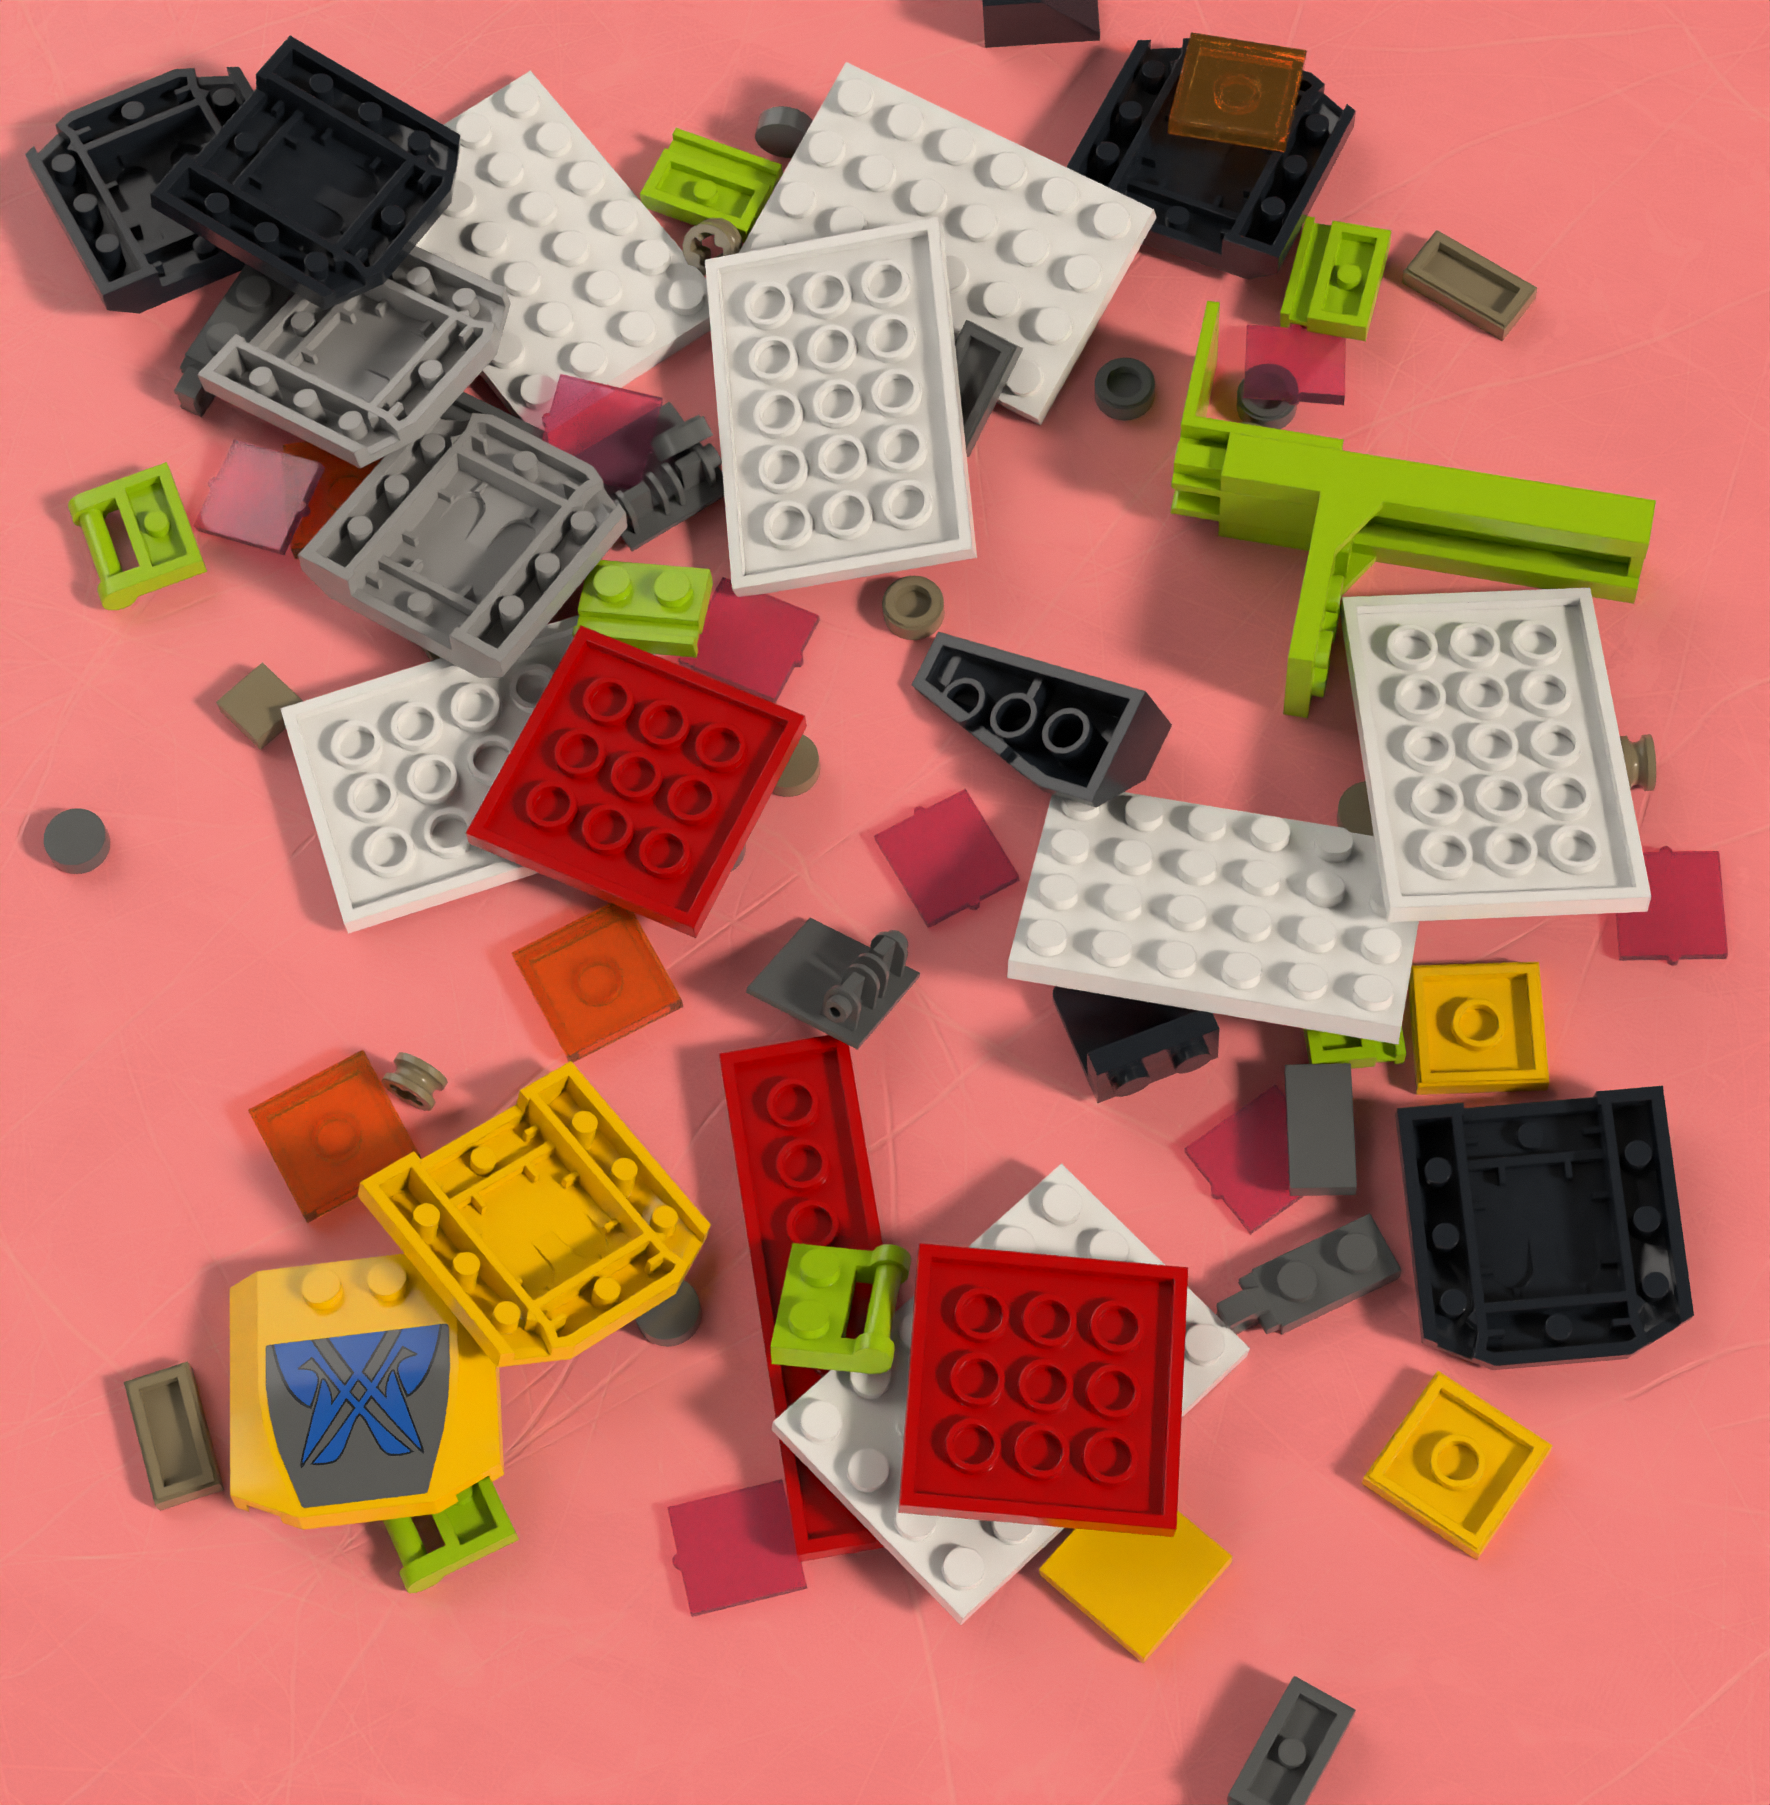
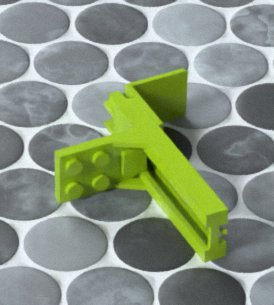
[1170,301,1656,718]

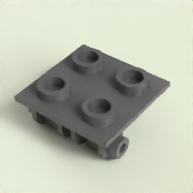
[577,402,724,552]
[746,917,920,1050]

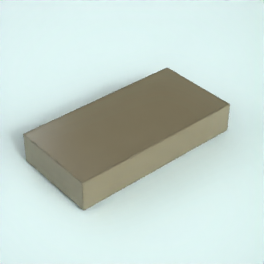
[1402,230,1537,341]
[124,1361,224,1511]

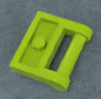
[68,462,207,610]
[771,1243,912,1374]
[383,1476,519,1593]

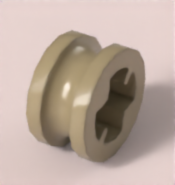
[682,217,742,276]
[1620,734,1656,791]
[381,1052,448,1111]

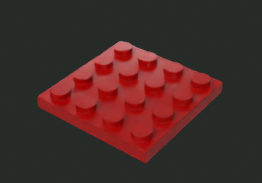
[466,625,807,938]
[898,1243,1188,1537]

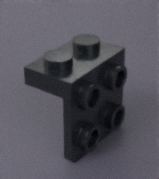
[1053,986,1220,1103]

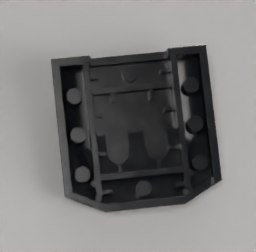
[150,35,460,310]
[1067,38,1356,280]
[25,67,254,314]
[1395,1086,1694,1370]

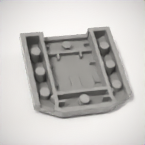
[197,246,511,468]
[298,413,627,678]

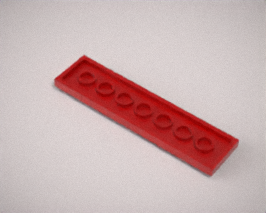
[719,1035,885,1562]

